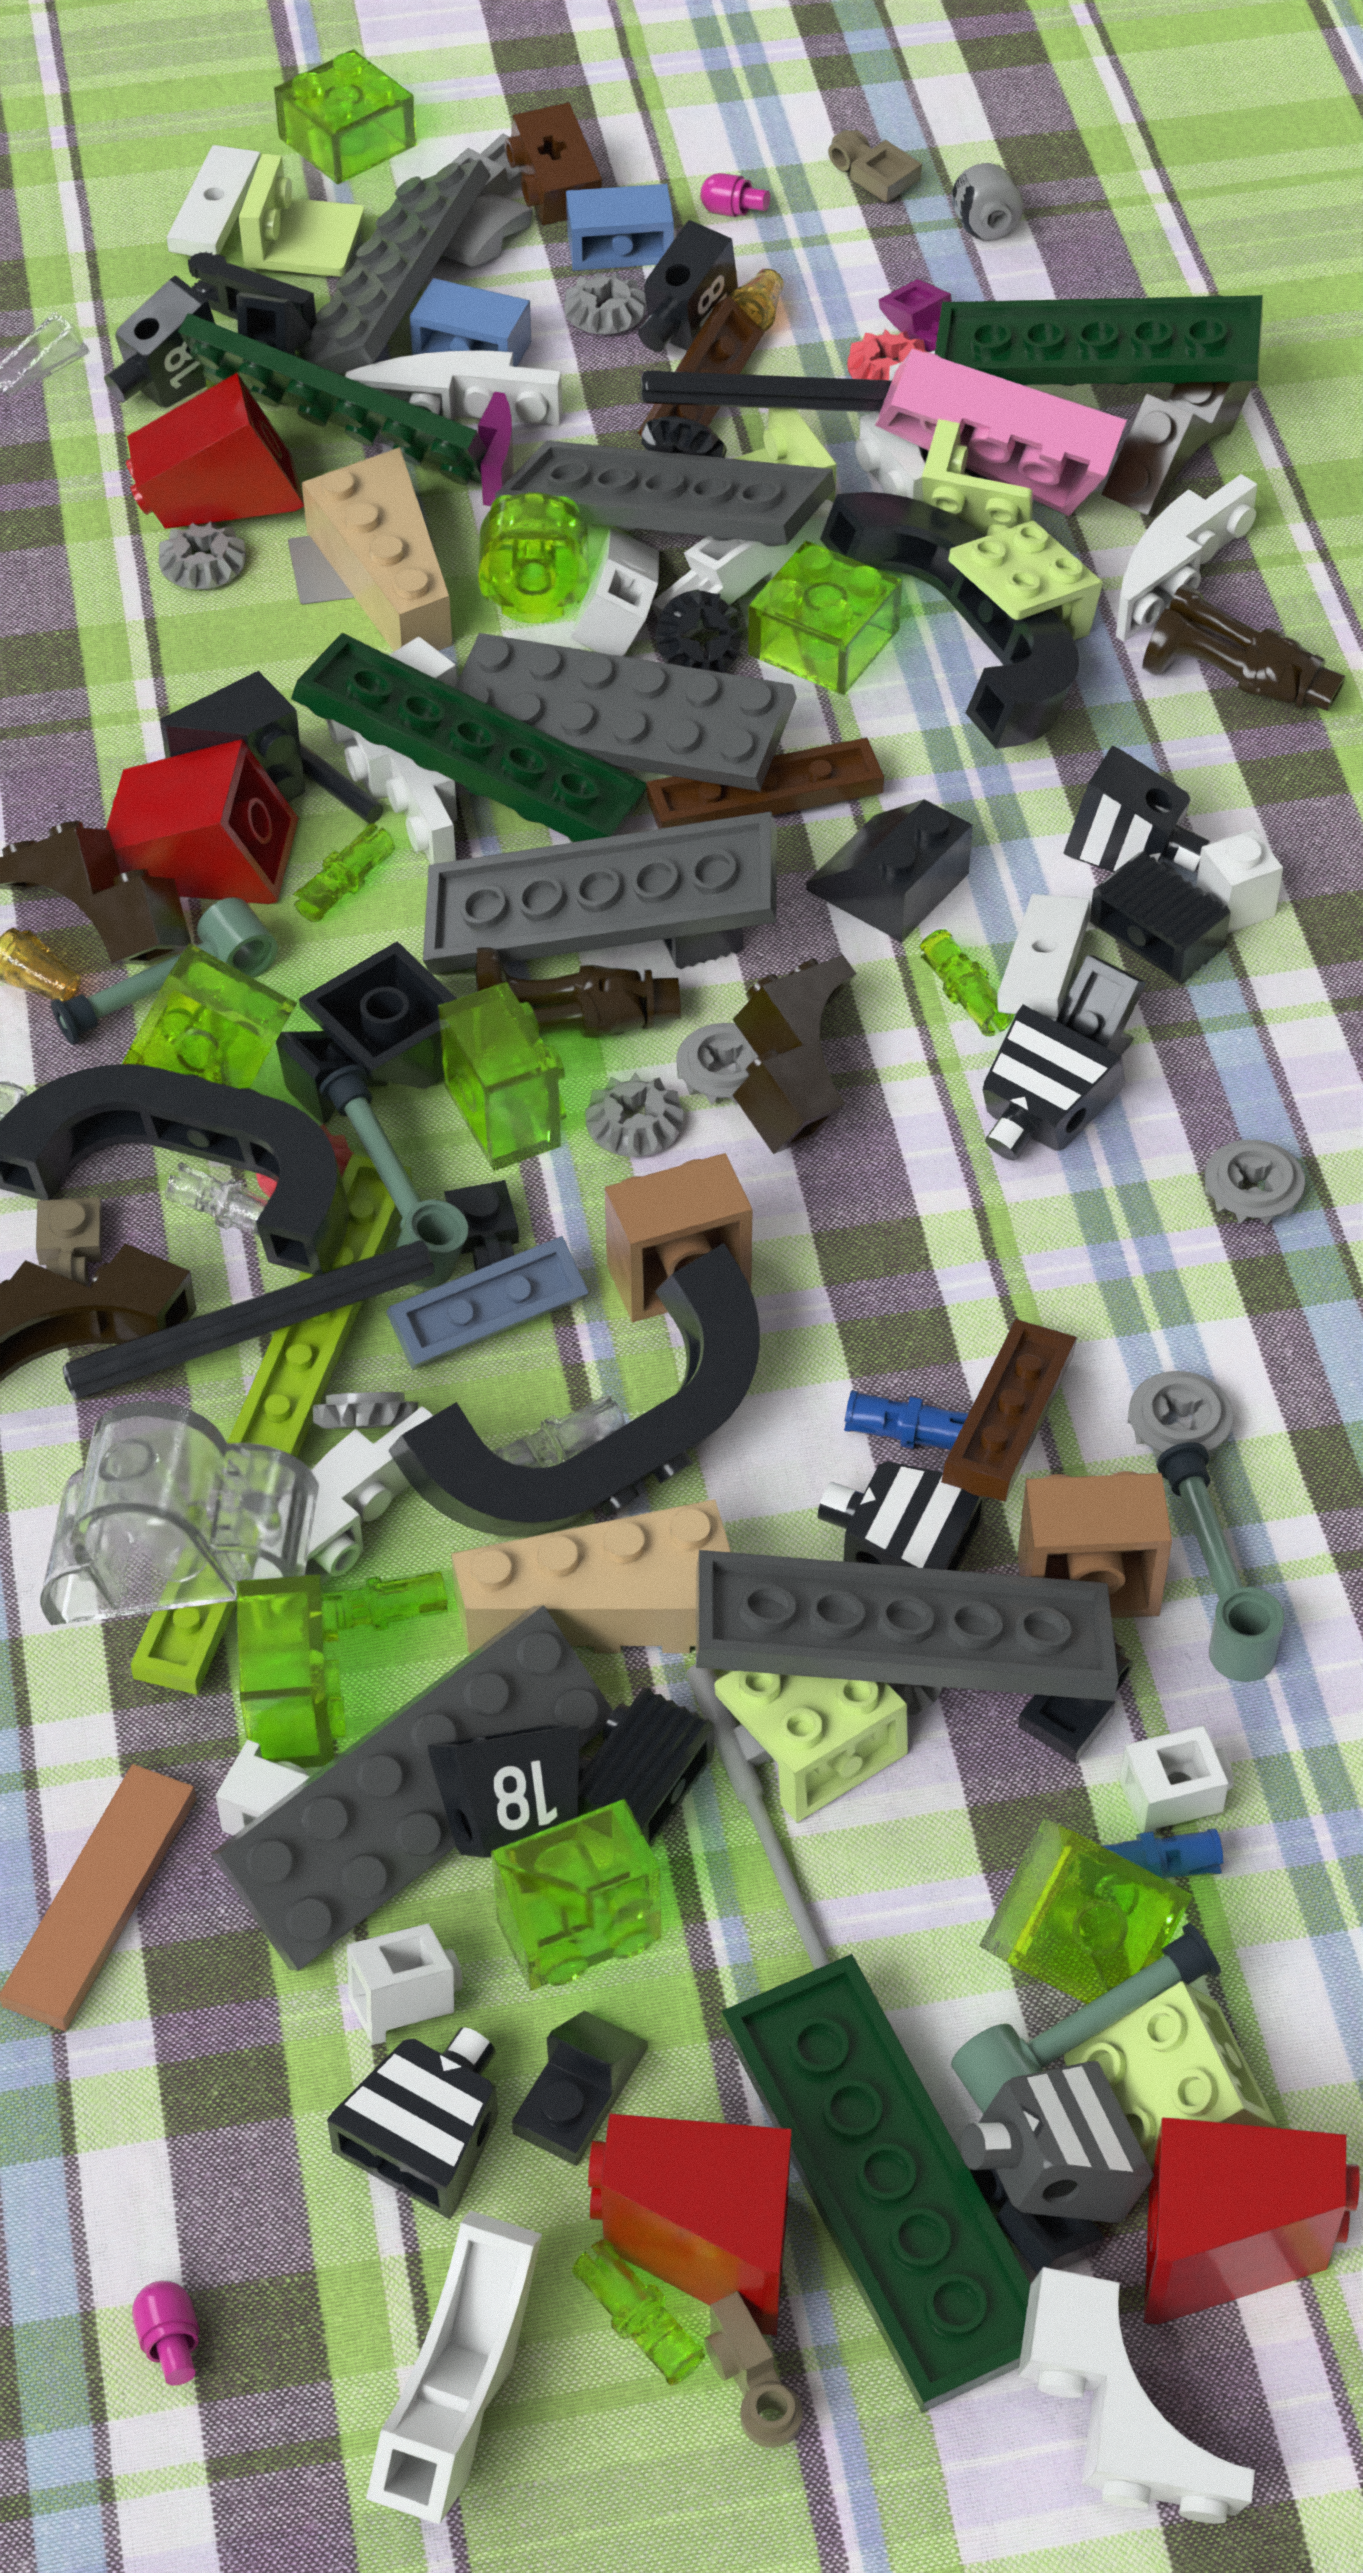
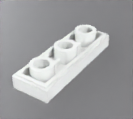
[167,145,261,256]
[997,894,1091,1017]

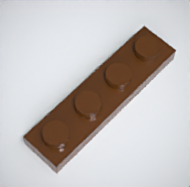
[637,296,764,437]
[646,737,884,829]
[941,1319,1077,1502]

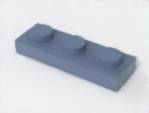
[386,1236,589,1370]

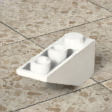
[570,527,659,656]

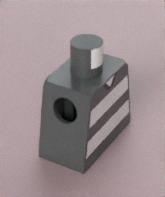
[960,2061,1155,2223]

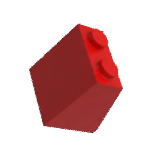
[125,373,304,529]
[106,739,299,904]
[588,2113,792,2335]
[1143,2117,1360,2325]

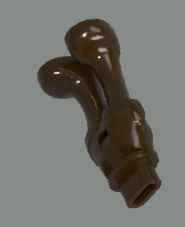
[1142,584,1346,711]
[476,947,681,1048]

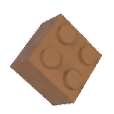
[605,1153,753,1323]
[1017,1471,1172,1618]

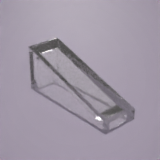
[0,311,90,398]

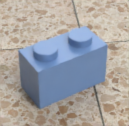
[566,184,674,271]
[409,278,532,367]

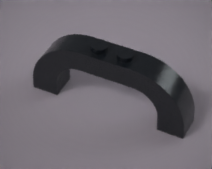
[820,492,1079,749]
[0,1064,349,1276]
[388,1243,760,1537]

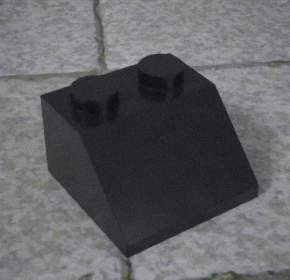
[160,671,306,803]
[806,799,973,942]
[299,941,474,1089]

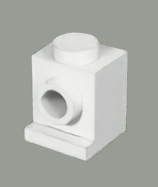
[1119,1725,1234,1836]
[215,1739,311,1835]
[347,1923,463,2045]

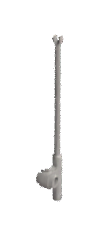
[686,1664,830,1970]

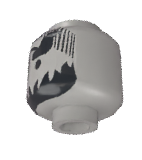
[951,163,1023,241]

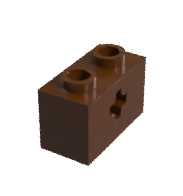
[505,102,602,226]

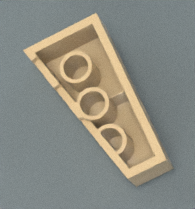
[302,447,453,651]
[451,1499,731,1653]

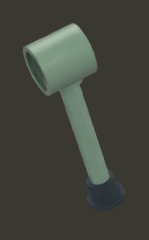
[51,897,278,1045]
[320,1065,468,1287]
[1156,1442,1284,1682]
[951,1923,1221,2114]

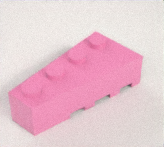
[875,349,1127,516]

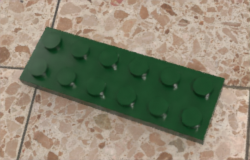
[935,295,1263,386]
[178,313,487,485]
[291,632,646,842]
[721,1954,1031,2413]

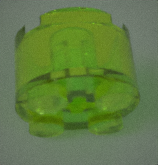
[478,492,589,623]

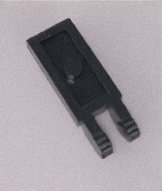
[188,251,317,330]

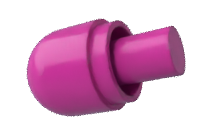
[700,173,770,217]
[132,2280,200,2386]

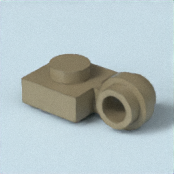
[828,130,922,203]
[36,1197,103,1287]
[704,2291,803,2448]

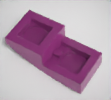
[878,279,952,352]
[478,391,514,508]

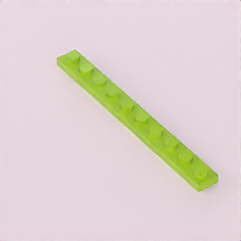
[130,1154,413,1695]

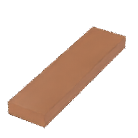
[0,1764,197,2032]

